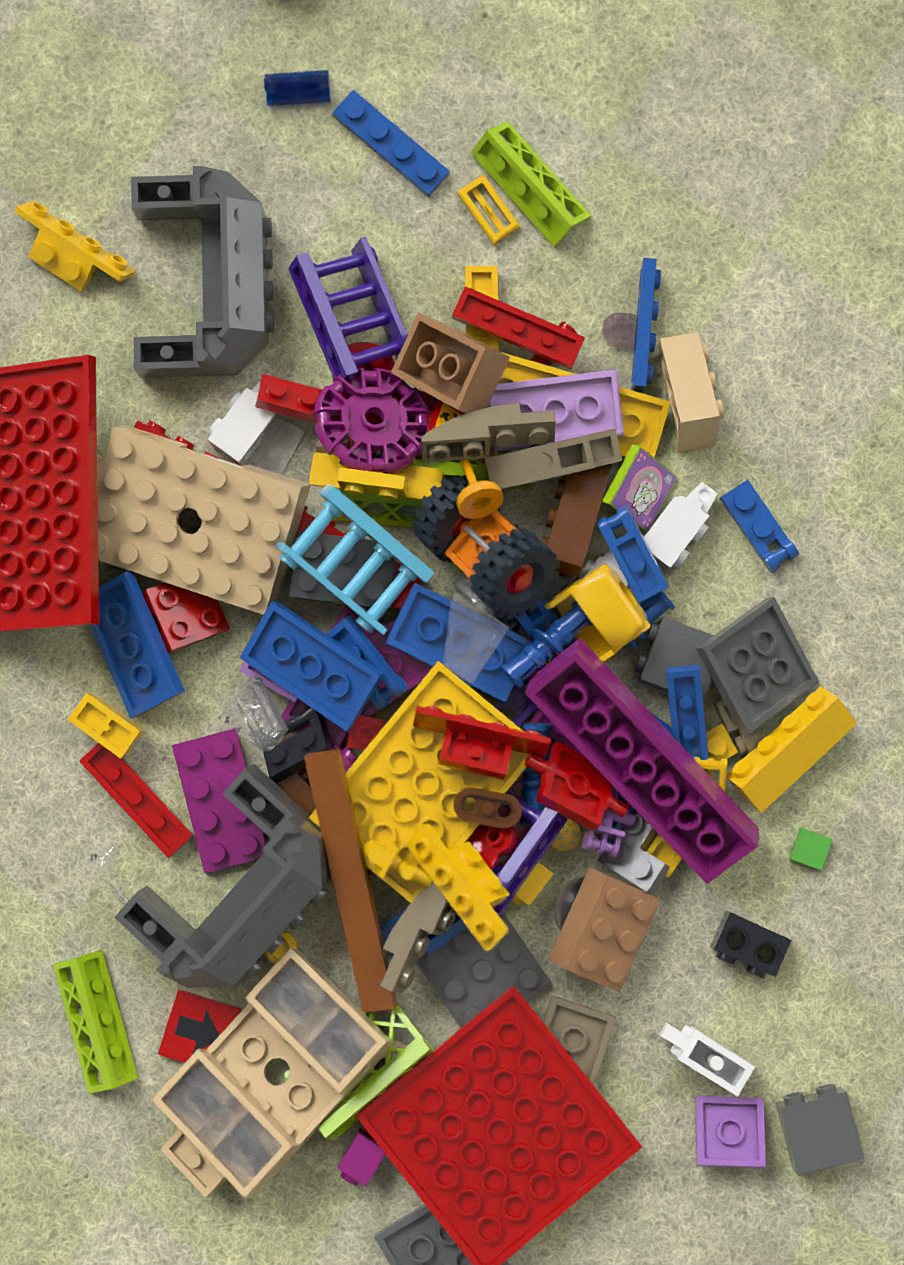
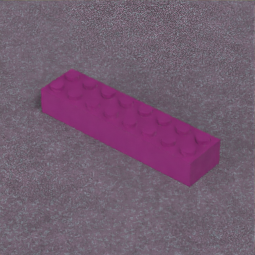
[525,638,759,884]

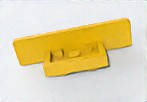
[14,201,135,292]
[309,452,444,501]
[407,824,510,951]

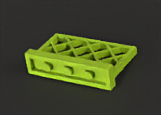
[283,1002,435,1141]

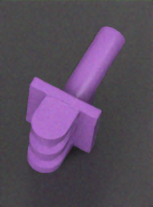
[582,784,635,858]

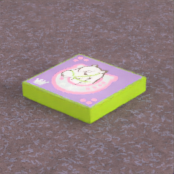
[602,444,678,533]

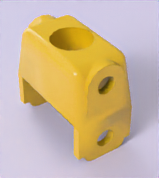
[544,563,651,662]

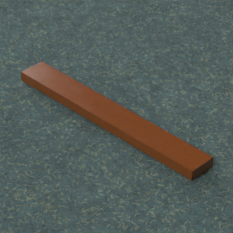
[304,749,398,1012]

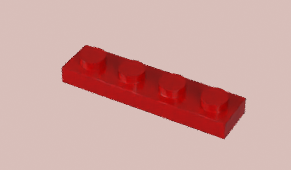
[452,286,585,370]
[255,374,382,425]
[79,743,194,858]

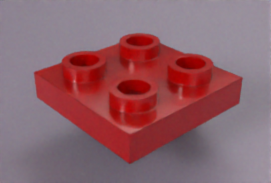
[142,583,230,653]

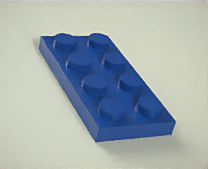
[90,571,185,719]
[385,583,533,703]
[239,601,384,732]

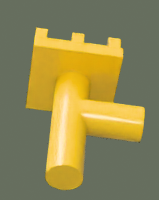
[363,840,432,887]

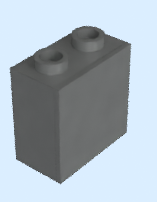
[635,617,713,700]
[776,1084,864,1176]

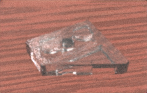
[443,591,509,684]
[218,677,288,751]

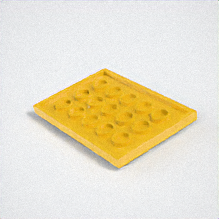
[309,661,528,903]

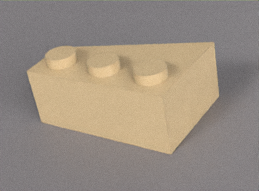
[658,332,724,453]

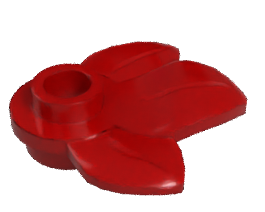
[465,824,517,870]

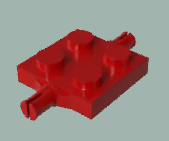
[524,741,629,831]

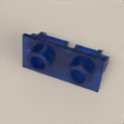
[264,70,331,106]

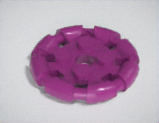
[314,368,431,474]

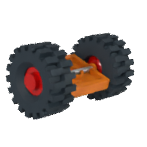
[413,475,560,619]

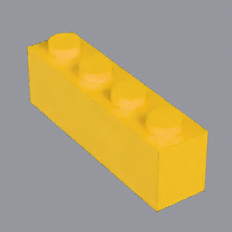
[726,686,858,814]

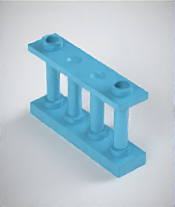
[276,484,435,635]

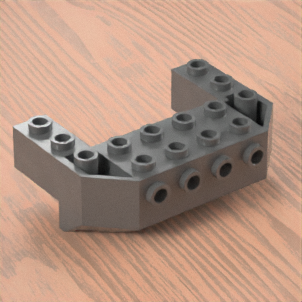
[131,166,274,378]
[114,764,331,988]

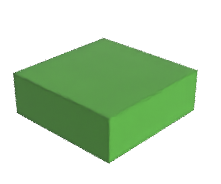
[789,828,833,871]

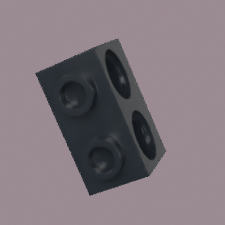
[710,910,792,979]

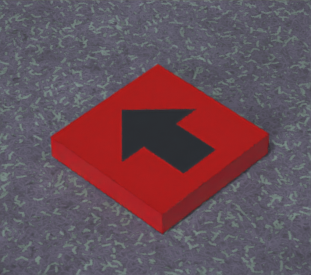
[158,989,242,1066]

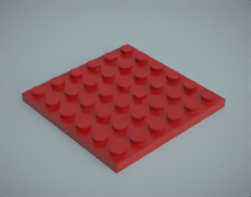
[355,985,642,1265]

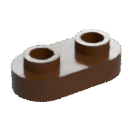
[453,787,521,828]

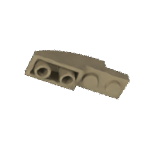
[422,403,556,463]
[483,428,622,489]
[380,882,455,993]

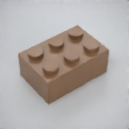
[391,313,510,413]
[548,867,661,993]

